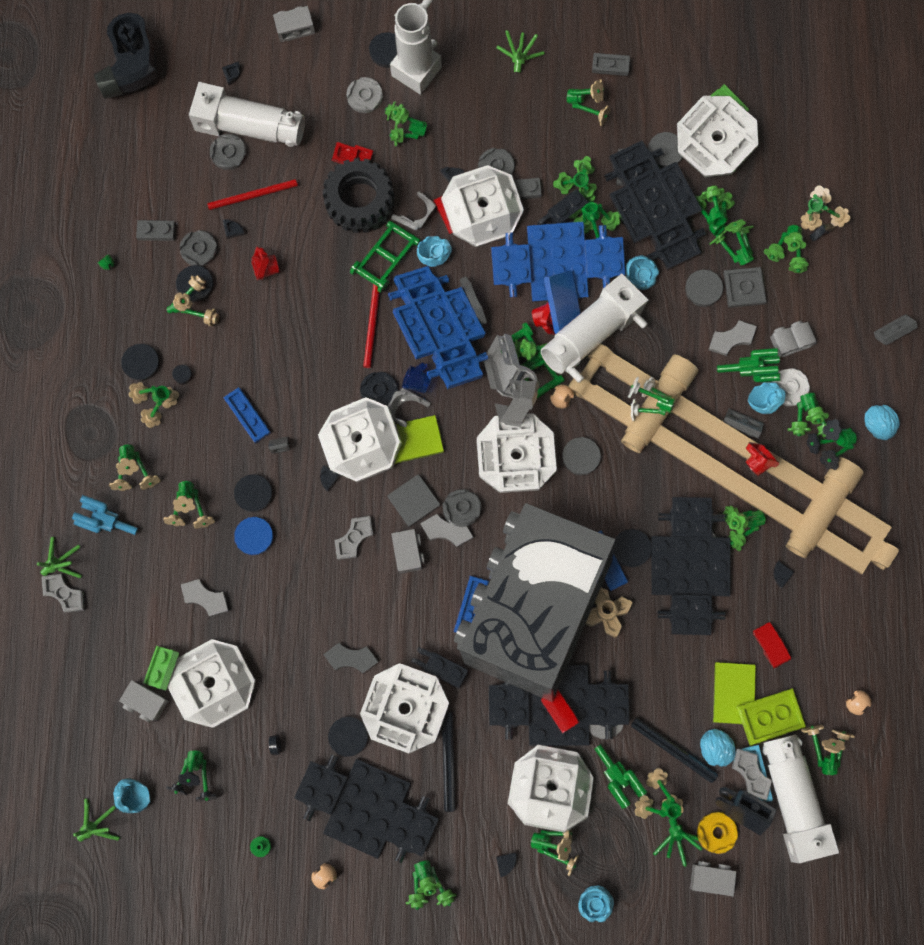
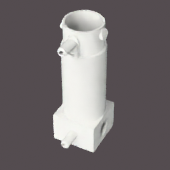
[390,0,442,95]
[189,82,305,147]
[541,274,648,383]
[763,735,839,863]

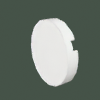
[772,368,810,406]

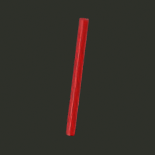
[207,179,298,210]
[363,277,381,368]

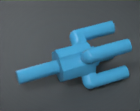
[72,495,138,535]

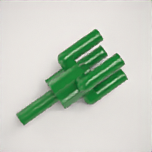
[717,348,780,382]
[594,744,647,809]

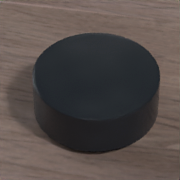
[172,365,192,384]
[268,735,281,756]

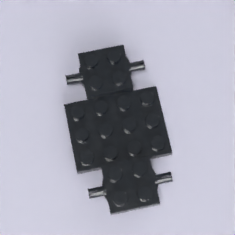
[604,140,706,271]
[651,497,730,635]
[489,665,629,746]
[294,754,439,863]

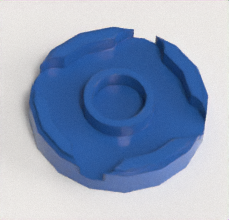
[234,517,273,556]

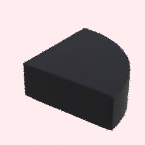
[222,61,241,85]
[440,167,465,183]
[223,219,245,239]
[809,223,835,241]
[320,465,339,492]
[773,561,794,588]
[496,852,516,878]

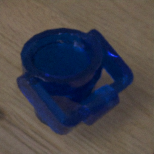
[402,362,431,393]

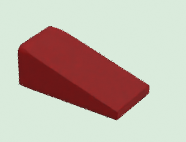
[541,690,579,734]

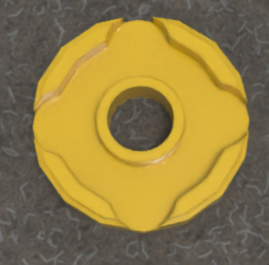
[697,812,738,854]

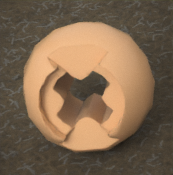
[550,384,574,409]
[846,690,872,715]
[311,863,337,889]

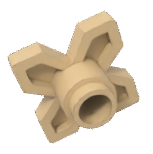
[586,588,632,638]

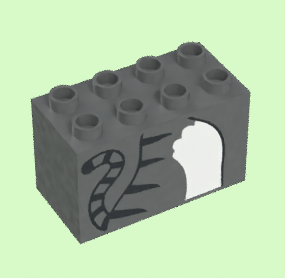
[454,503,615,702]

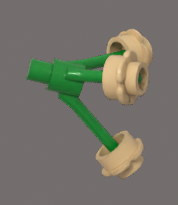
[167,275,219,327]

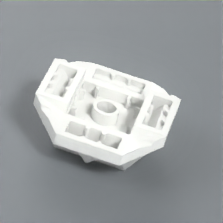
[677,96,758,177]
[441,165,524,248]
[318,397,402,482]
[477,413,557,493]
[167,639,256,728]
[360,663,449,754]
[508,745,594,833]

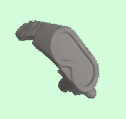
[391,192,436,230]
[388,388,430,427]

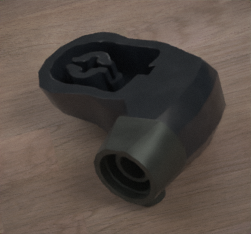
[94,12,158,99]

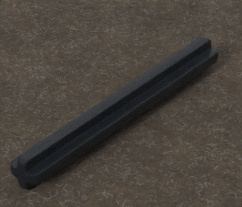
[442,712,455,812]
[631,718,718,783]

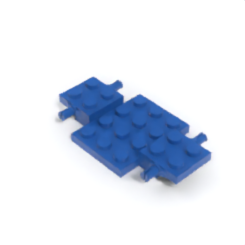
[491,222,625,301]
[388,266,488,389]

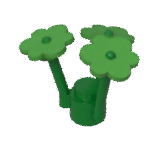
[574,202,621,238]
[709,219,754,266]

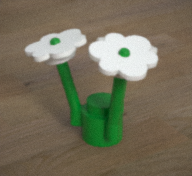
[628,377,676,421]

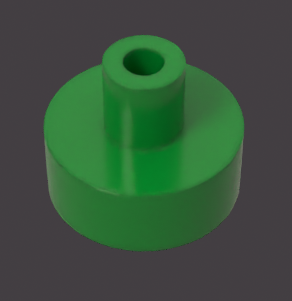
[250,836,271,857]

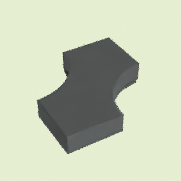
[460,277,487,325]
[323,643,378,674]

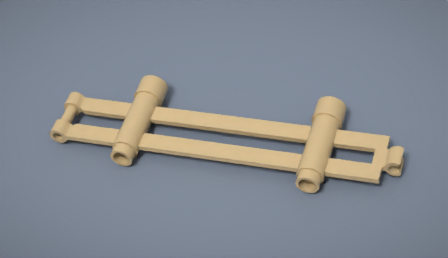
[568,344,899,574]

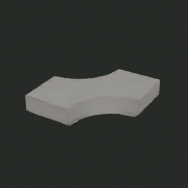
[708,321,757,356]
[420,514,473,548]
[335,516,373,560]
[42,574,85,613]
[181,579,229,617]
[732,749,772,800]

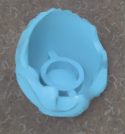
[417,236,452,267]
[625,255,659,290]
[748,382,786,414]
[865,405,900,440]
[700,729,735,767]
[113,778,150,813]
[579,885,614,922]

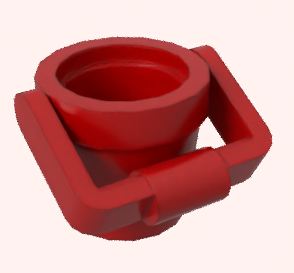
[251,247,279,281]
[532,302,555,335]
[745,442,779,476]

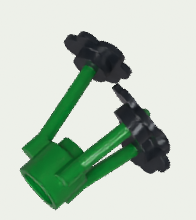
[807,419,857,470]
[166,751,218,802]

